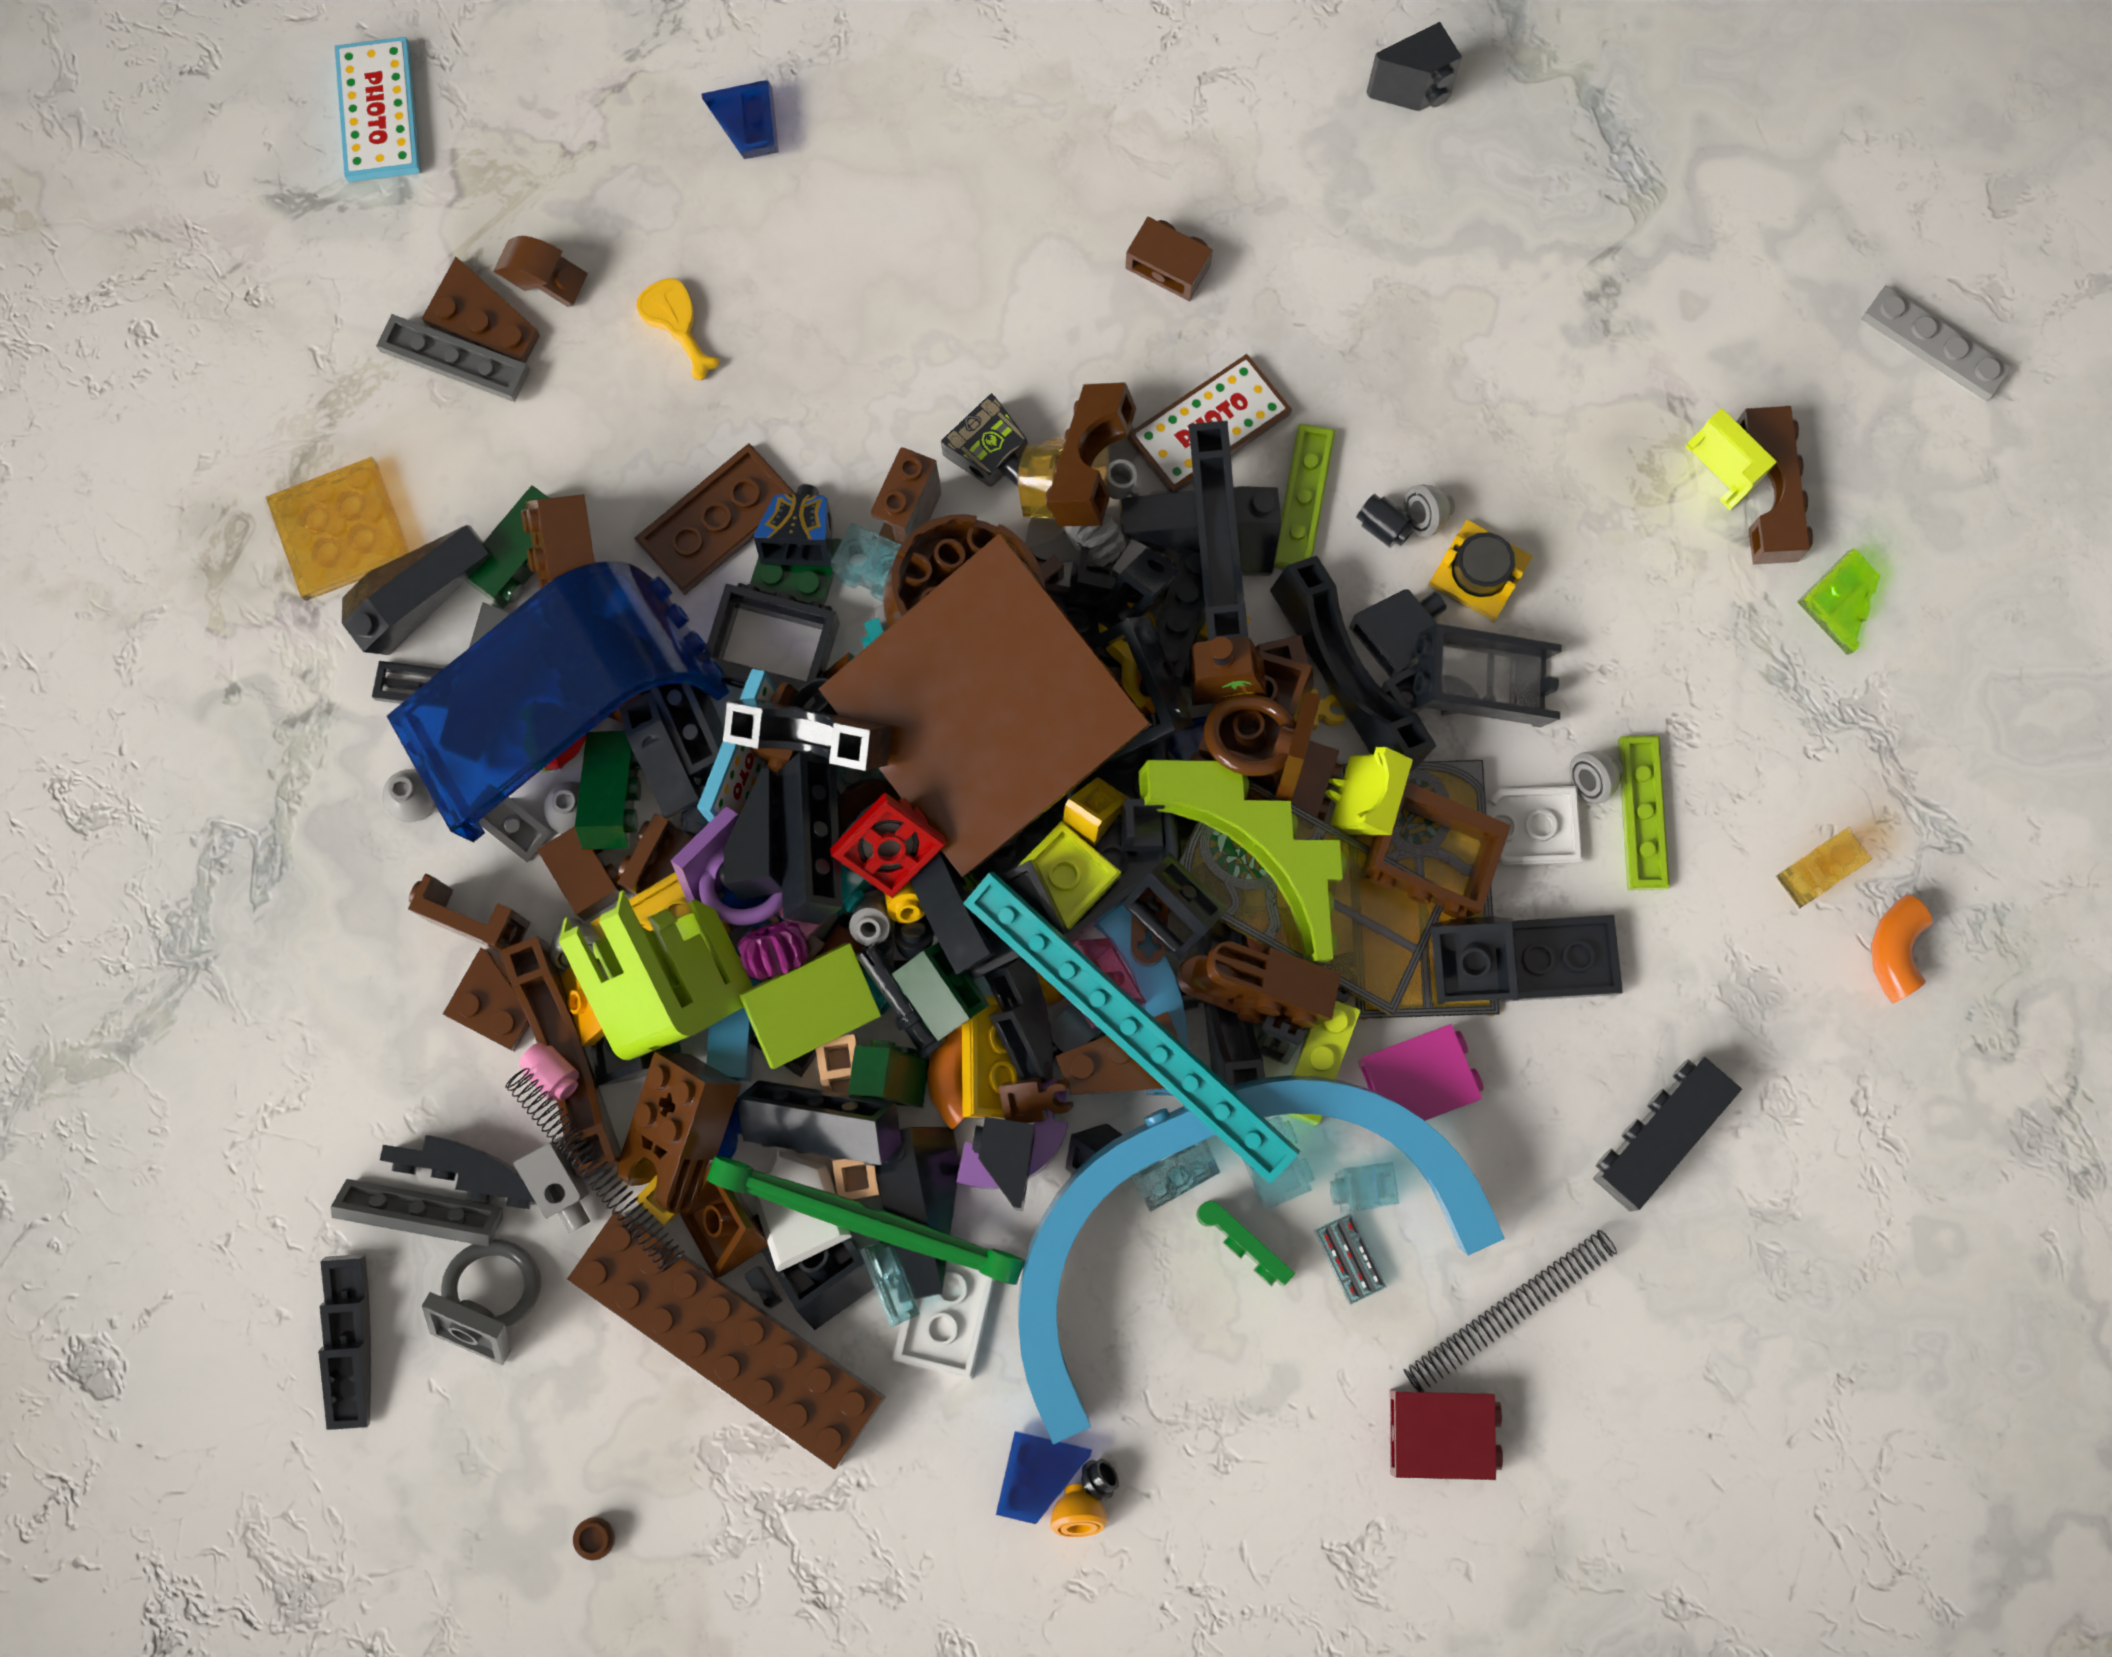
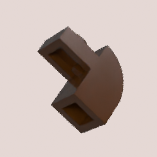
[493,236,588,307]

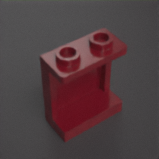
[1390,1390,1503,1480]

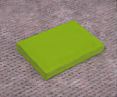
[738,943,881,1069]

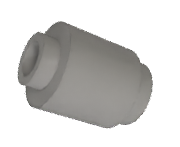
[849,896,894,946]

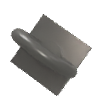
[422,1239,541,1366]

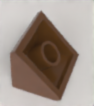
[680,1164,768,1278]

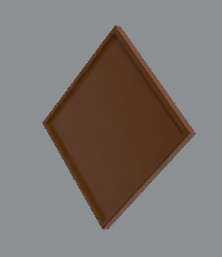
[818,533,1152,877]

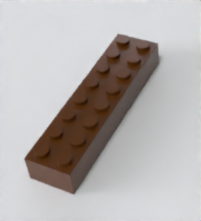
[567,1210,886,1470]

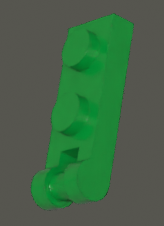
[1196,1201,1296,1287]

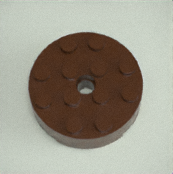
[883,514,1045,627]

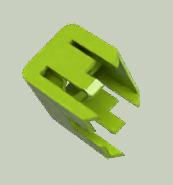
[559,890,753,1060]

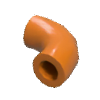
[1871,894,1932,1003]
[926,1026,966,1130]

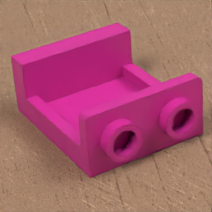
[1357,1024,1484,1121]

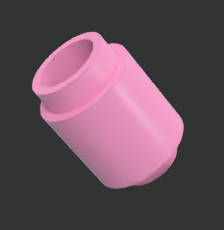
[519,1042,579,1101]

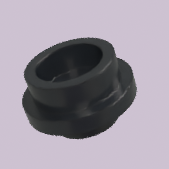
[1081,1459,1119,1501]

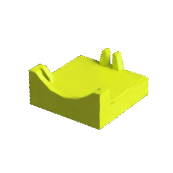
[1685,408,1777,510]
[1325,747,1413,835]

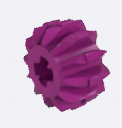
[738,921,809,980]

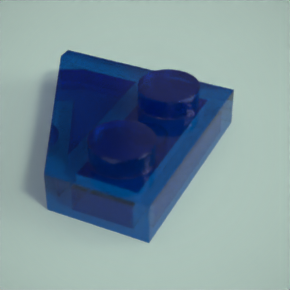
[996,1430,1092,1524]

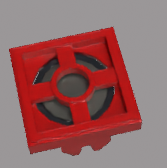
[830,793,947,898]

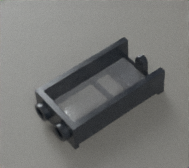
[1413,623,1562,728]

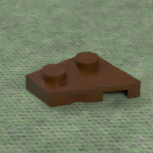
[443,947,530,1052]

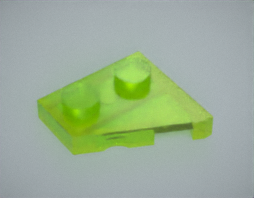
[1797,548,1881,655]

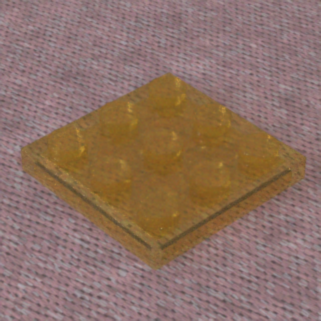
[266,457,409,601]

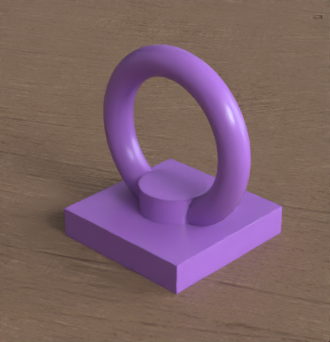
[671,806,783,925]

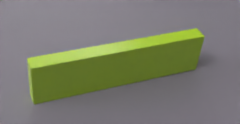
[1274,423,1335,570]
[1618,736,1670,890]

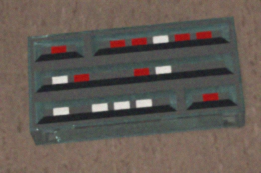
[1314,1213,1387,1305]

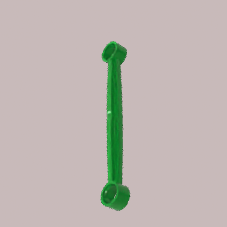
[706,1155,1025,1285]

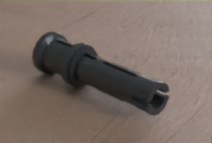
[855,941,948,1058]

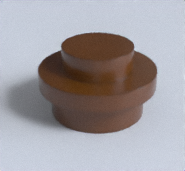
[573,1517,615,1561]

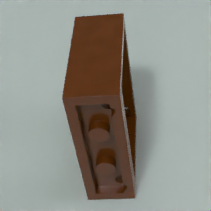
[1361,781,1511,919]

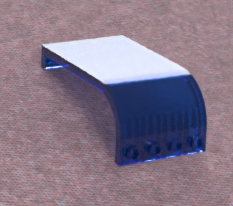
[386,561,730,843]

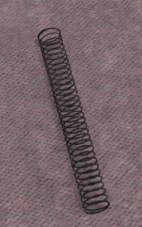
[505,1068,685,1272]
[1403,1230,1617,1392]

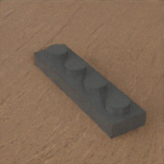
[376,314,530,402]
[331,1179,503,1247]

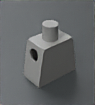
[513,1137,590,1233]

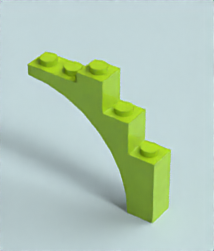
[1139,760,1346,966]

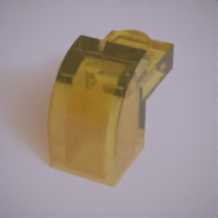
[1018,438,1065,519]
[1776,827,1873,909]

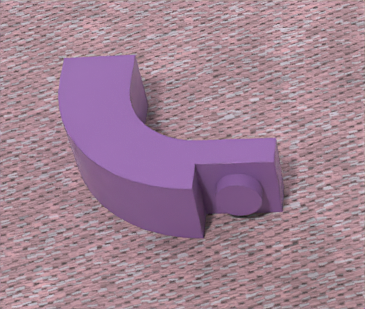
[956,1078,1068,1189]

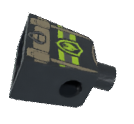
[941,393,1033,487]

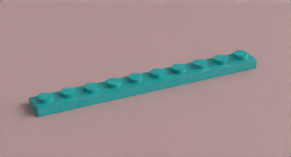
[963,872,1300,1185]

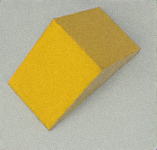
[1063,777,1130,847]

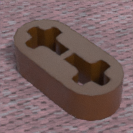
[1130,889,1168,967]

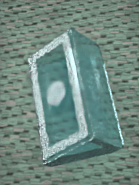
[860,1241,920,1328]

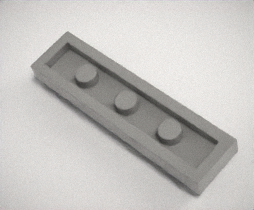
[1861,285,2012,402]

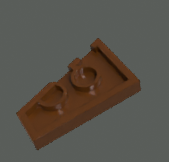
[421,256,540,363]
[1056,1011,1180,1095]

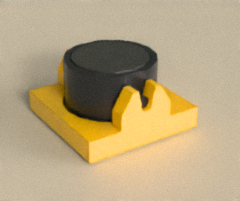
[1428,519,1533,622]

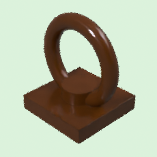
[1204,691,1321,801]

